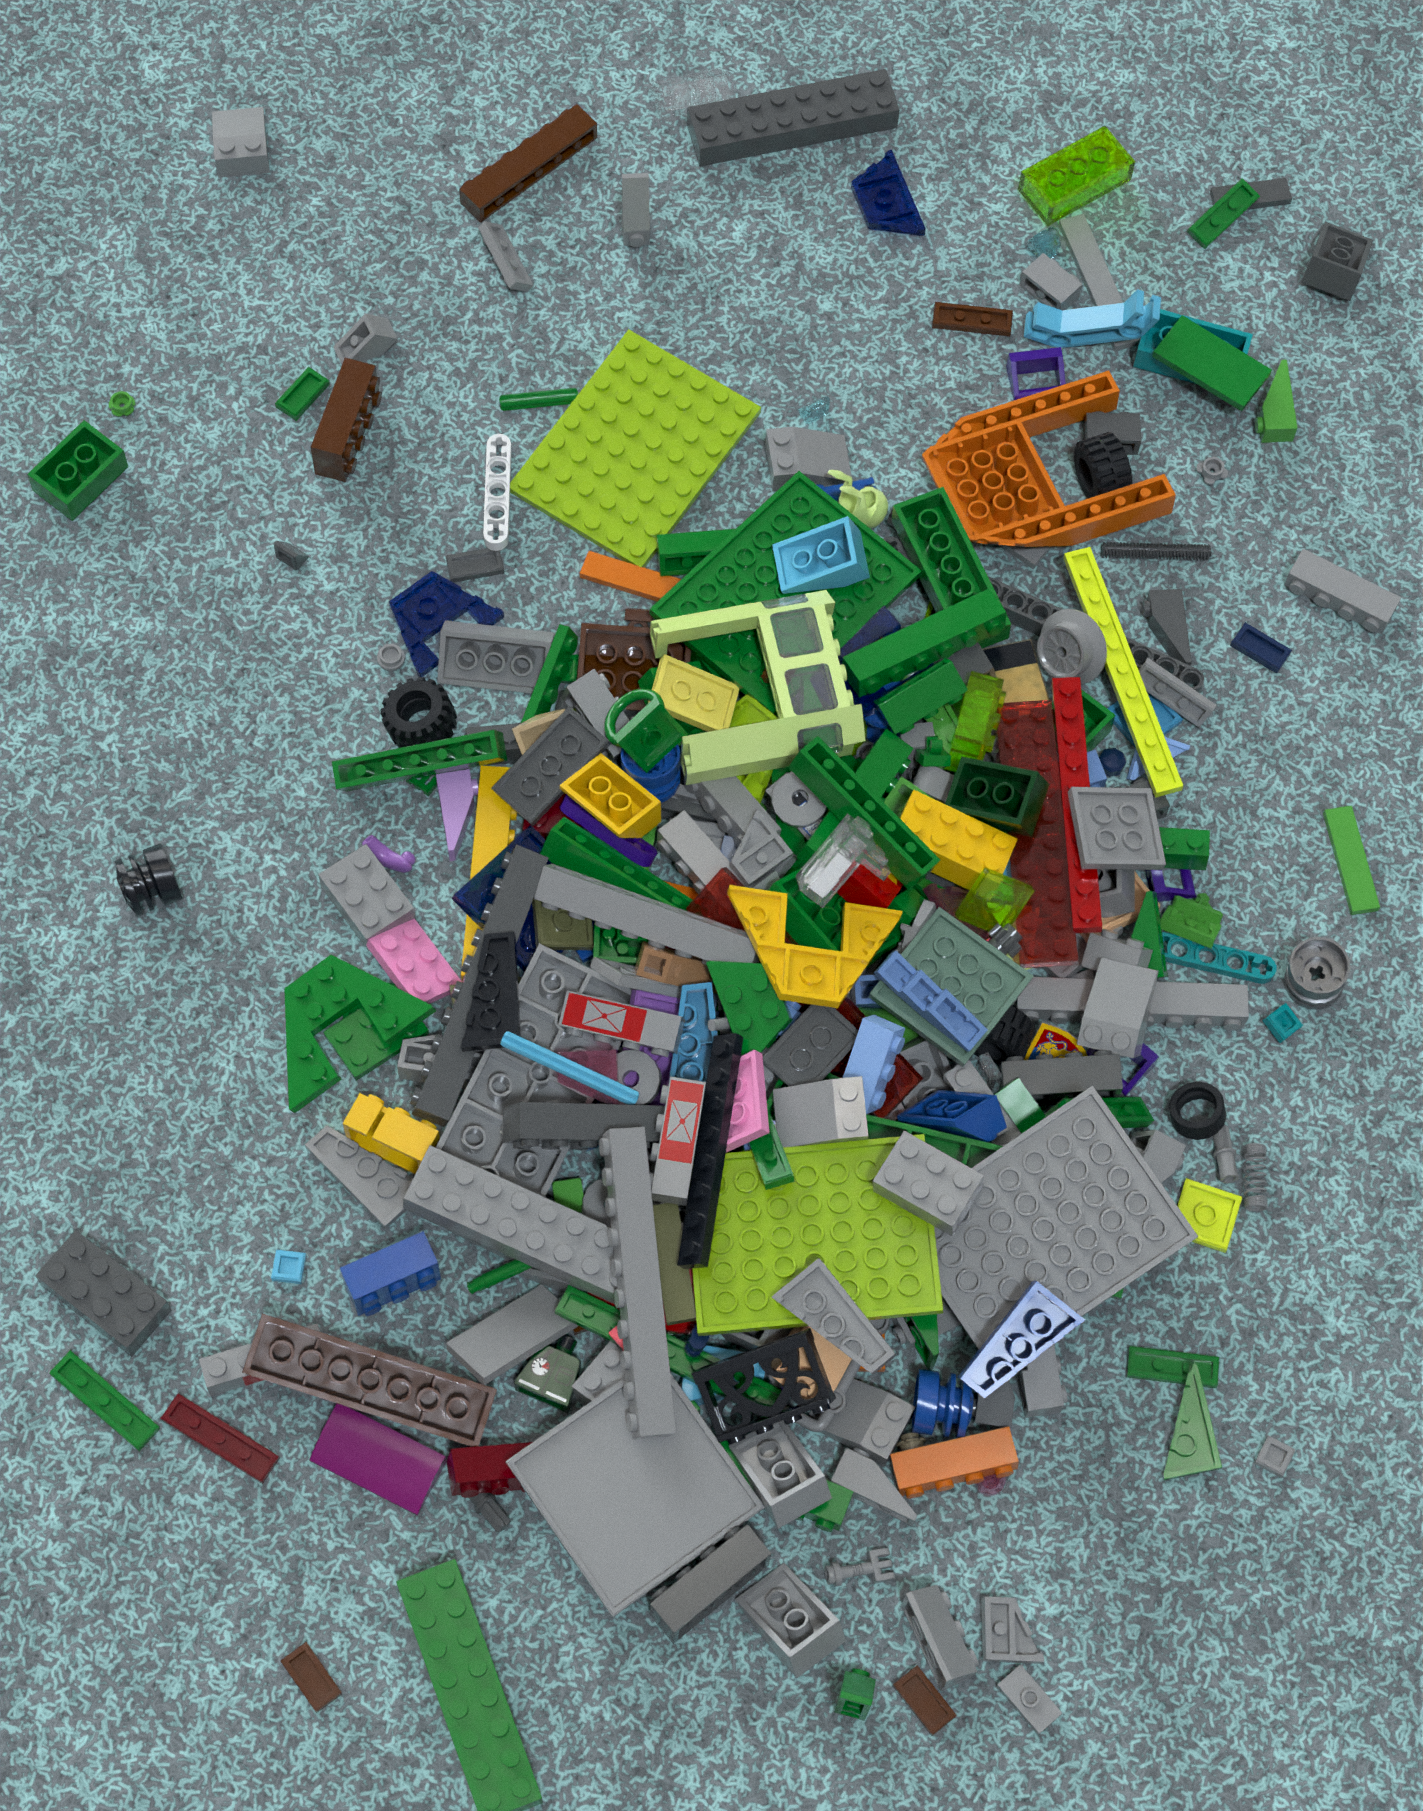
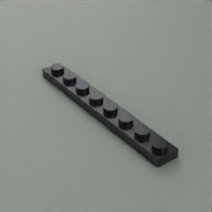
[677,1033,744,1269]

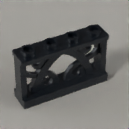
[691,1328,836,1445]

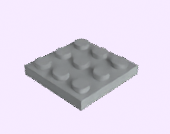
[1068,787,1166,870]

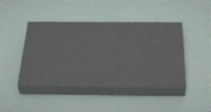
[491,706,611,826]

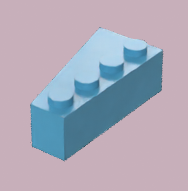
[669,982,718,1100]

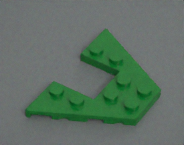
[284,955,437,1113]

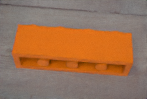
[890,1426,1019,1499]

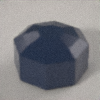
[1099,748,1126,777]

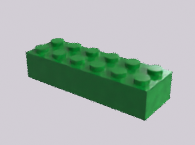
[892,487,1011,653]

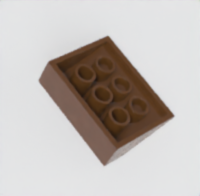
[577,623,691,711]

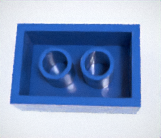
[340,1231,441,1316]

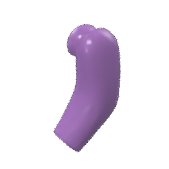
[362,835,416,873]

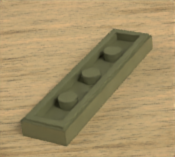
[653,1203,696,1326]

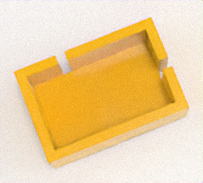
[343,1093,440,1174]

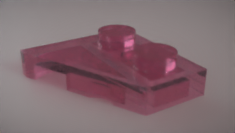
[557,1050,620,1104]

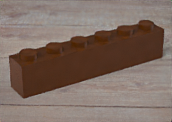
[459,104,597,223]

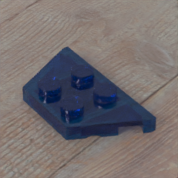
[851,150,926,236]

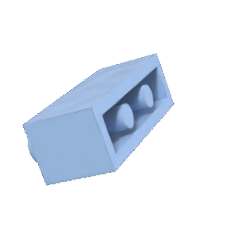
[843,1015,905,1114]

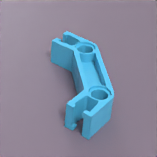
[1024,289,1161,348]

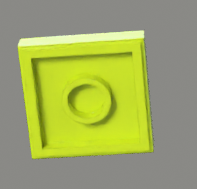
[1177,1178,1242,1253]

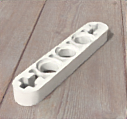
[483,434,512,551]

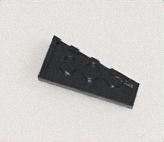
[461,931,521,1052]

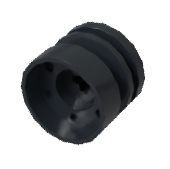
[114,843,183,917]

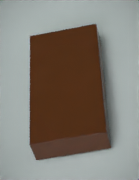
[280,1642,342,1713]
[893,1665,957,1736]

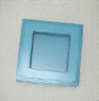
[271,1250,306,1284]

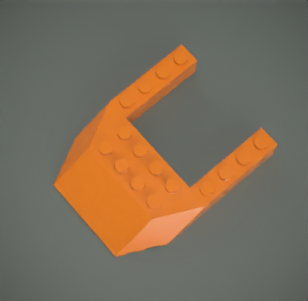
[922,370,1176,547]

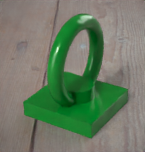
[604,688,688,773]

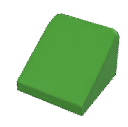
[552,1178,584,1213]

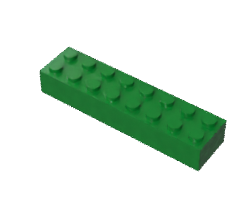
[396,1559,543,1811]

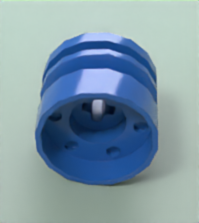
[621,744,681,803]
[912,1369,974,1438]

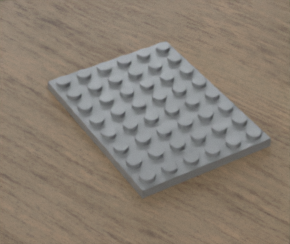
[934,1086,1198,1349]

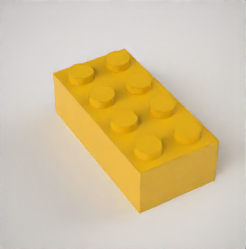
[899,790,1017,899]

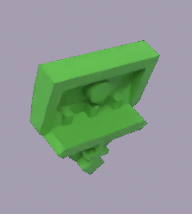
[1160,893,1223,949]

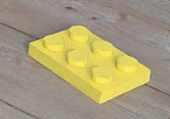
[648,654,739,732]

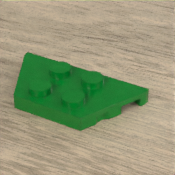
[706,961,793,1056]

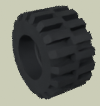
[1074,432,1133,498]
[381,677,457,748]
[974,1006,1036,1064]

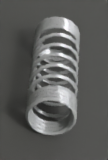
[1243,1143,1268,1211]

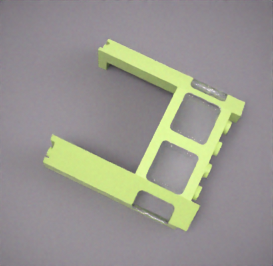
[650,590,866,785]

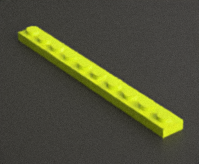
[1063,547,1183,798]

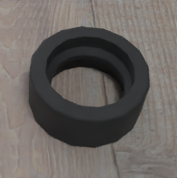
[1169,1081,1227,1140]

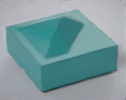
[1262,1003,1304,1043]

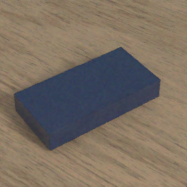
[1230,622,1292,674]

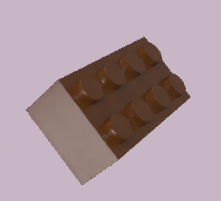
[310,358,382,482]

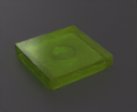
[955,867,1034,931]

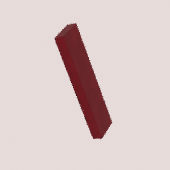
[160,1393,280,1484]

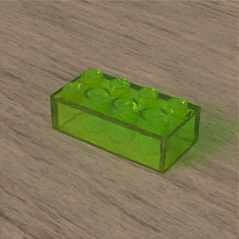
[1018,126,1135,226]

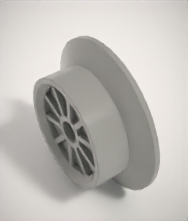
[1037,609,1107,684]

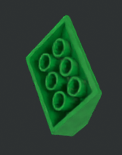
[768,865,903,968]

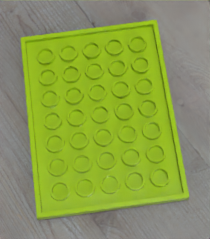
[510,329,761,568]
[687,1134,943,1336]

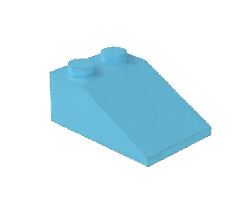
[772,516,870,594]

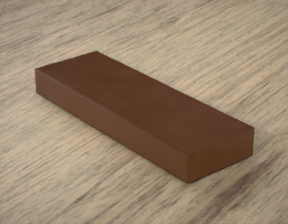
[932,302,1013,337]

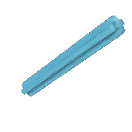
[501,1031,639,1105]

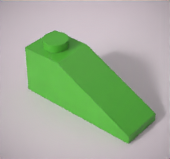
[1255,360,1298,443]

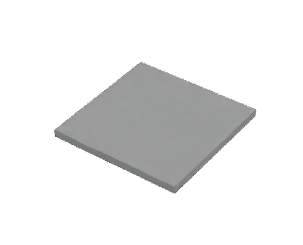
[505,1373,765,1618]

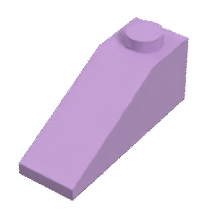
[436,769,478,861]

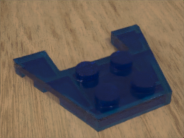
[389,571,504,677]

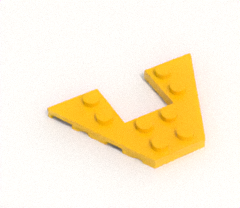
[727,885,902,1008]

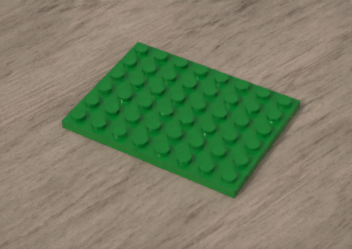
[649,471,922,715]

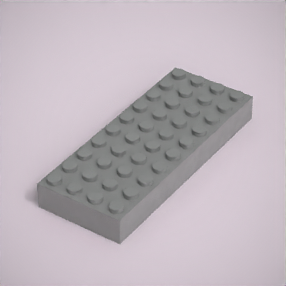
[410,943,632,1261]

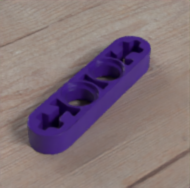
[560,794,658,867]

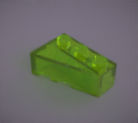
[944,671,1006,772]

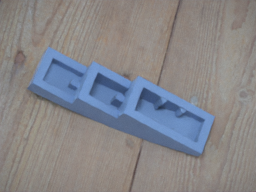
[874,951,988,1052]

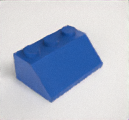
[897,1090,1007,1142]

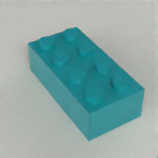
[1133,309,1253,384]

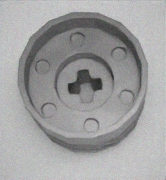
[1284,937,1351,1010]

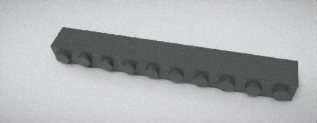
[410,845,548,1127]

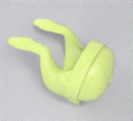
[827,470,888,529]

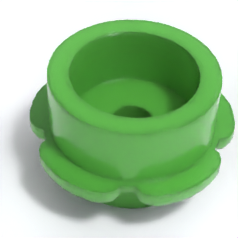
[109,391,135,417]

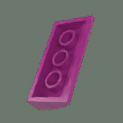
[309,1403,446,1516]

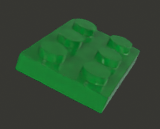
[323,986,429,1081]

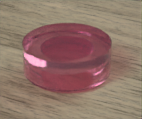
[975,1474,1006,1496]

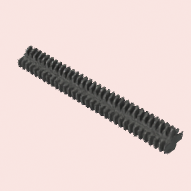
[1101,542,1212,561]

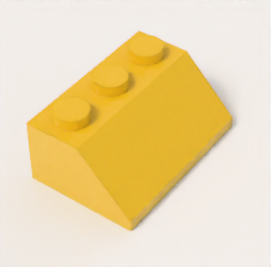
[559,753,661,838]

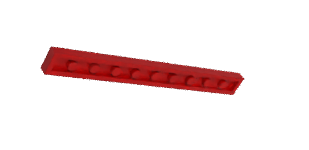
[1052,677,1102,933]

